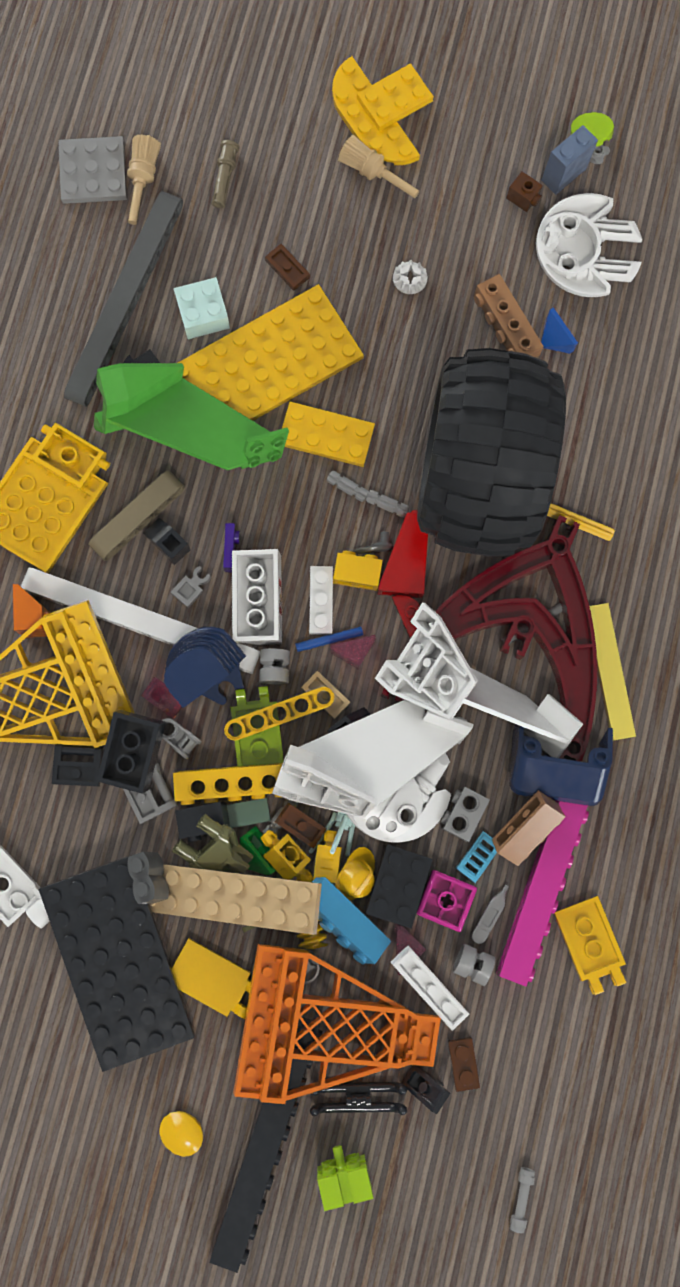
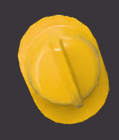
[335,847,375,901]

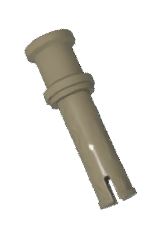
[211,140,240,208]

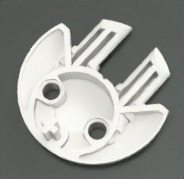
[536,193,642,297]
[346,753,451,842]

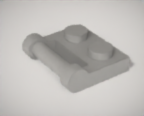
[123,763,179,824]

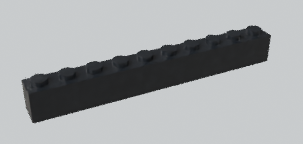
[209,1016,323,1273]

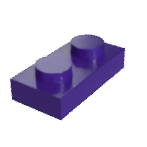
[223,523,240,573]

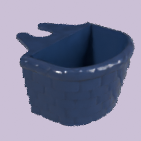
[164,627,246,708]

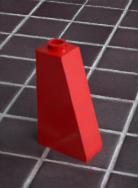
[377,510,428,598]

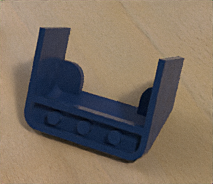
[509,724,613,806]

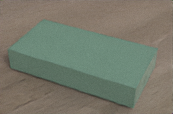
[227,798,271,828]

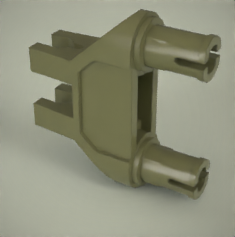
[172,814,253,873]

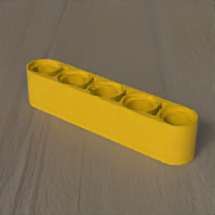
[224,687,334,741]

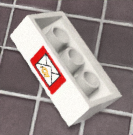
[232,549,282,645]

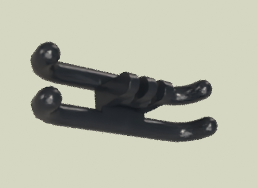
[310,1082,407,1116]

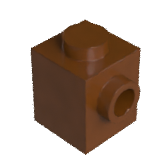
[506,171,543,212]

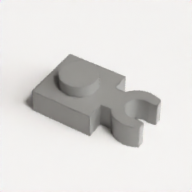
[171,566,211,608]

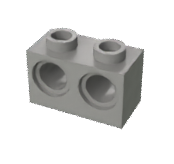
[441,787,490,842]

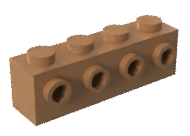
[474,274,544,357]

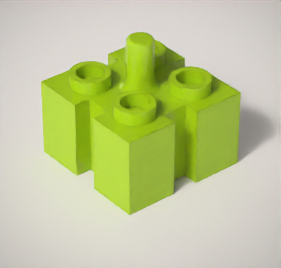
[317,1145,373,1211]

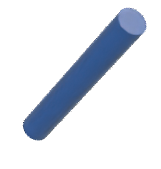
[295,627,363,652]

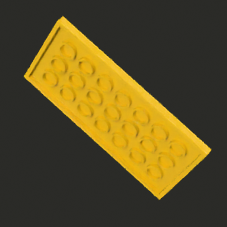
[178,284,364,421]

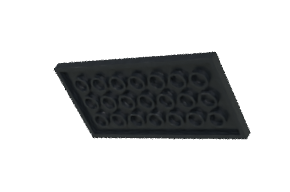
[38,855,195,1072]

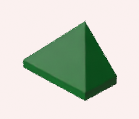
[240,826,276,876]

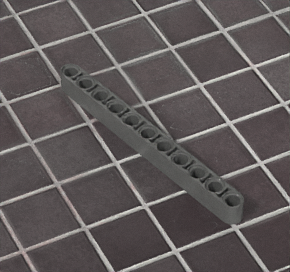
[64,191,183,407]

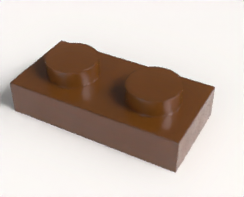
[265,244,310,291]
[275,803,327,849]
[448,1037,480,1092]

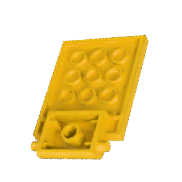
[0,423,110,574]

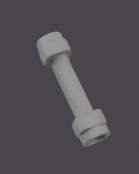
[510,1167,535,1233]

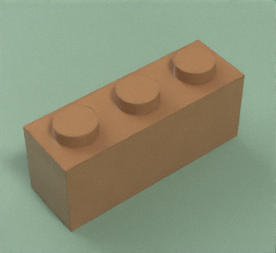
[492,790,566,866]

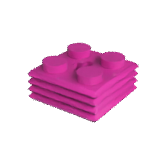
[416,870,477,932]

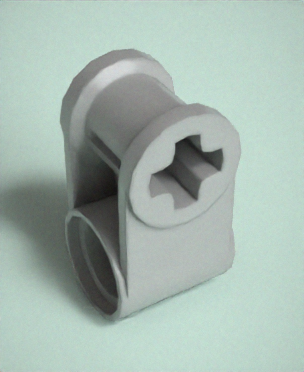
[162,718,202,759]

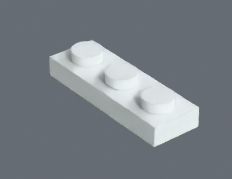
[309,566,333,635]

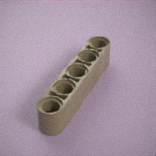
[89,470,185,561]

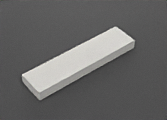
[391,946,469,1031]

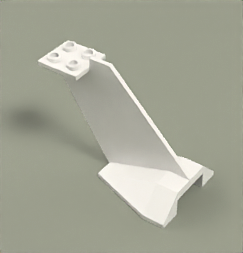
[375,603,583,758]
[272,700,474,818]

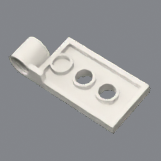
[0,845,49,929]

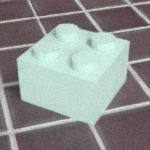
[174,277,230,339]

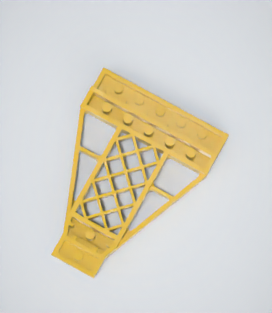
[0,600,135,748]

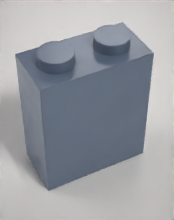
[541,125,598,195]

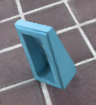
[455,831,497,883]

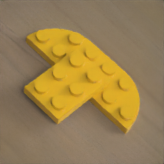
[332,56,434,165]

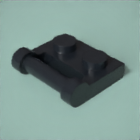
[51,744,104,787]

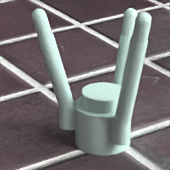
[309,812,355,856]

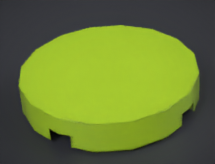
[570,112,614,147]

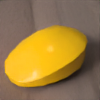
[159,1111,203,1157]

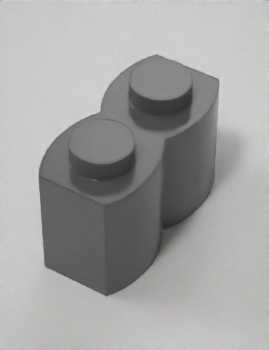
[128,852,169,904]

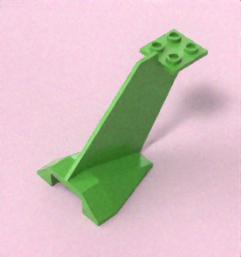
[94,363,289,470]

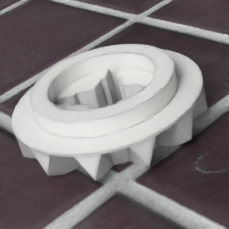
[393,260,428,294]

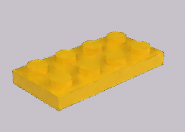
[282,402,375,467]

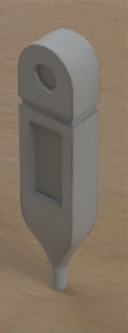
[471,885,509,944]

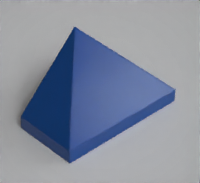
[541,307,578,354]

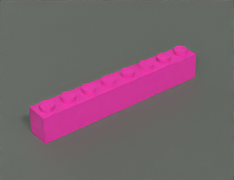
[496,801,589,987]

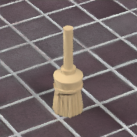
[127,135,161,225]
[338,135,419,198]

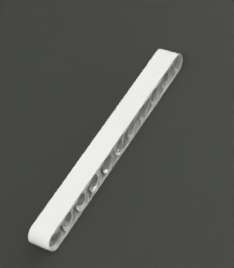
[21,567,260,674]

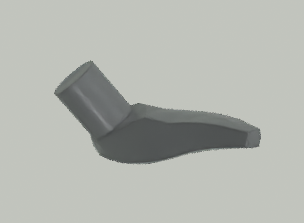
[352,531,394,554]

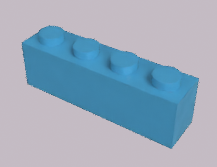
[312,877,391,964]

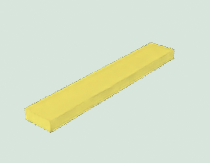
[590,603,636,741]

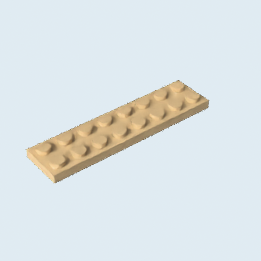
[149,864,322,935]

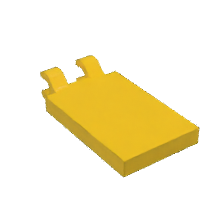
[554,896,626,995]
[172,938,251,1019]

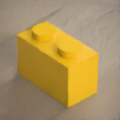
[333,551,383,591]

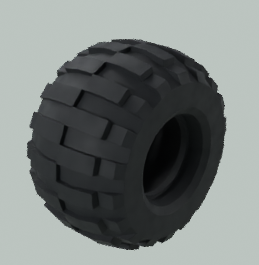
[417,348,566,557]

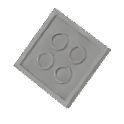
[59,136,127,204]

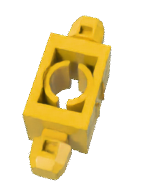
[261,830,313,882]
[313,830,342,883]

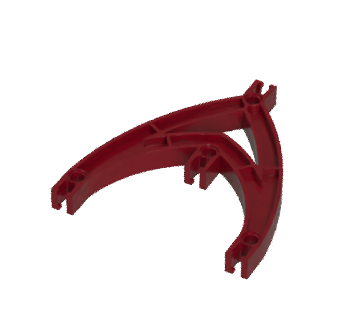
[381,515,597,762]

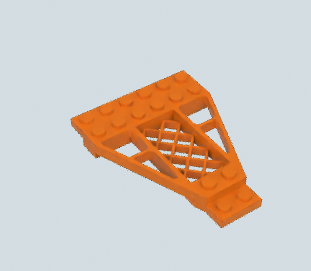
[233,944,441,1104]

